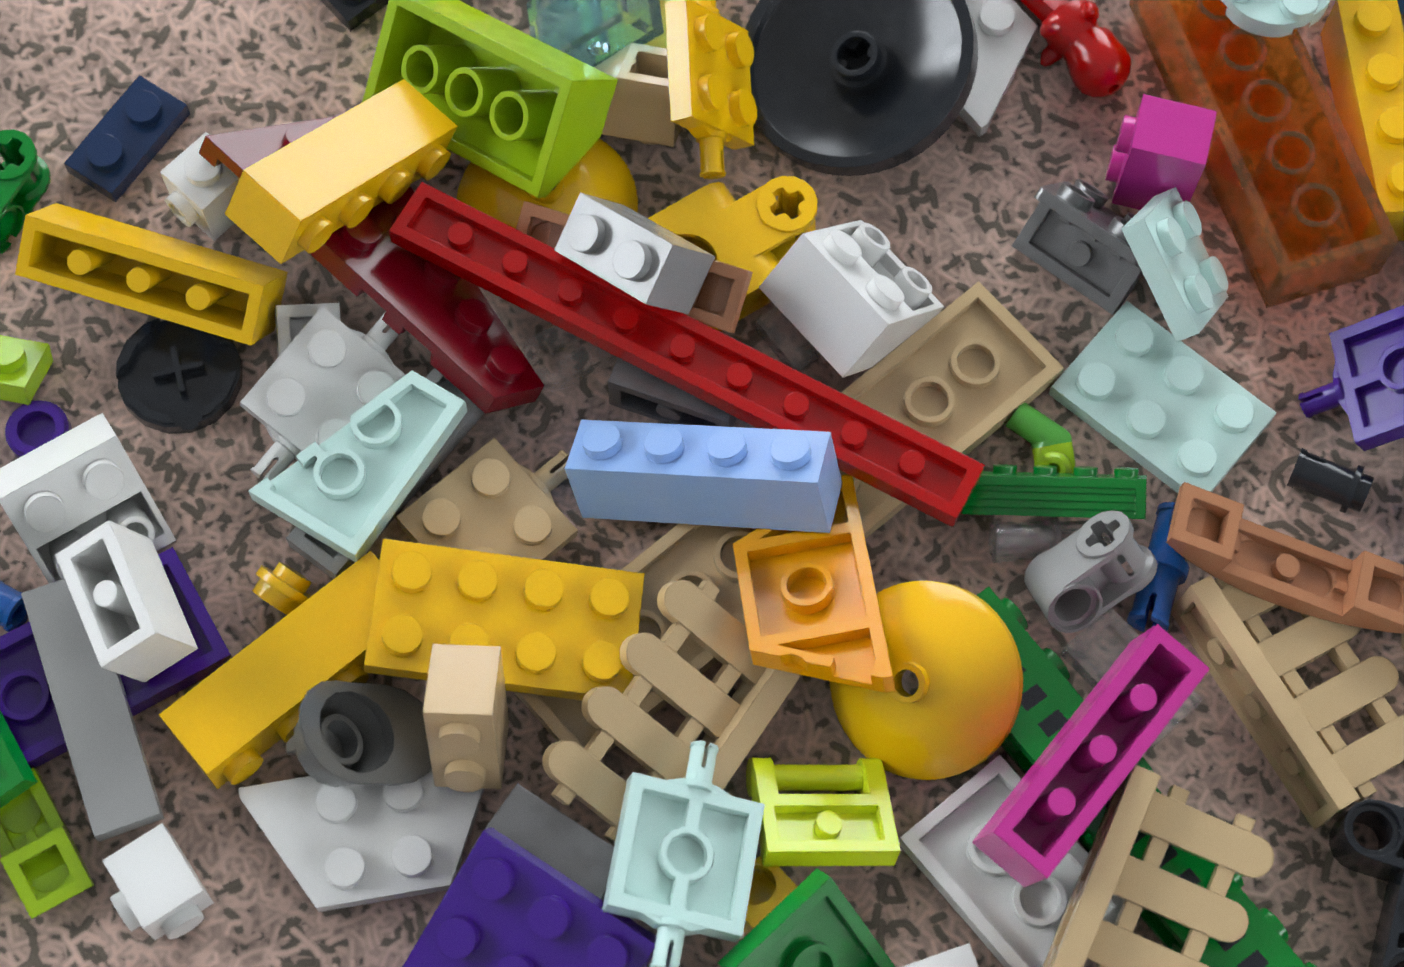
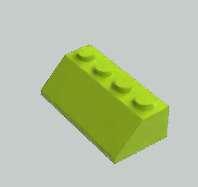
[362,0,618,198]

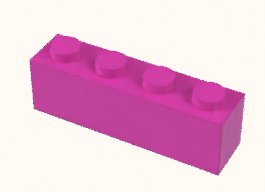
[972,624,1210,887]

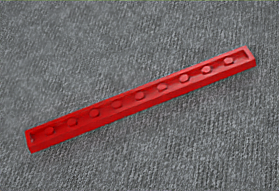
[389,182,985,527]

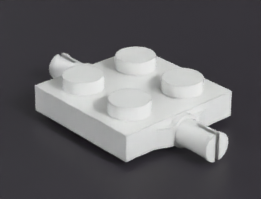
[240,306,406,481]

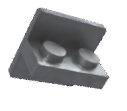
[1012,179,1143,315]

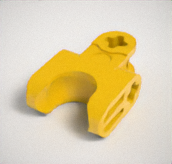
[648,176,818,331]

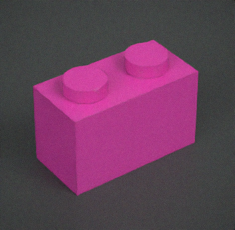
[1105,94,1217,210]

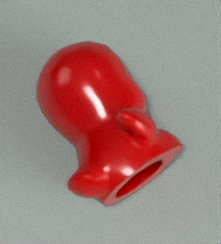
[1040,0,1131,98]

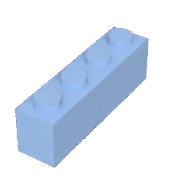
[565,419,842,533]

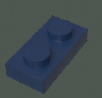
[64,75,190,203]

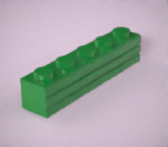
[961,464,1147,519]

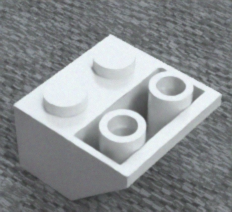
[759,220,944,378]
[0,413,176,584]

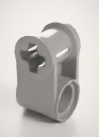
[1024,510,1158,633]

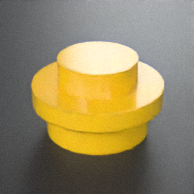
[252,561,312,615]

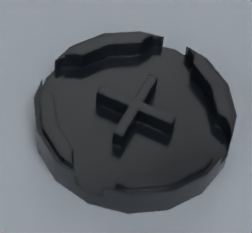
[116,318,242,434]

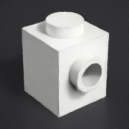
[160,132,239,241]
[102,823,214,940]

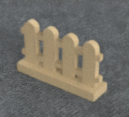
[1171,575,1404,830]
[542,580,801,845]
[1042,765,1274,967]

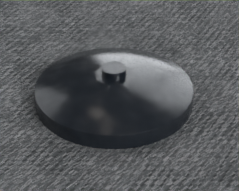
[745,0,978,176]

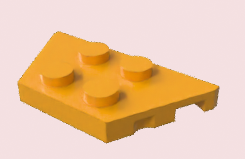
[733,474,895,693]

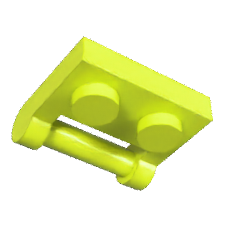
[746,757,901,866]

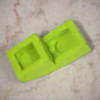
[0,767,94,919]

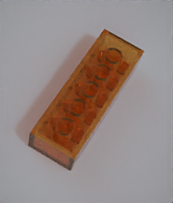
[1129,0,1399,308]

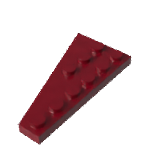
[199,116,545,414]

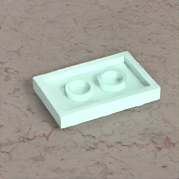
[1049,301,1277,493]

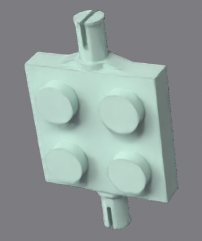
[602,741,765,967]

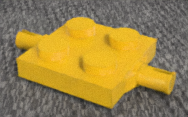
[665,0,757,179]

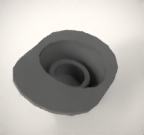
[285,680,432,787]

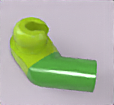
[1006,403,1076,473]

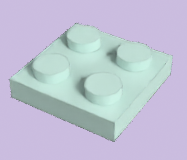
[1121,187,1229,342]

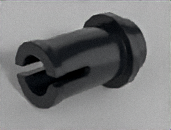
[1287,448,1374,513]

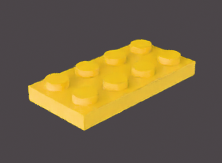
[364,539,645,700]

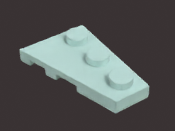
[248,370,468,562]

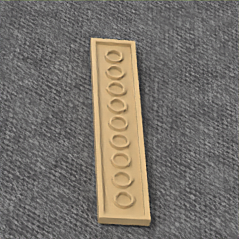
[514,281,1064,756]

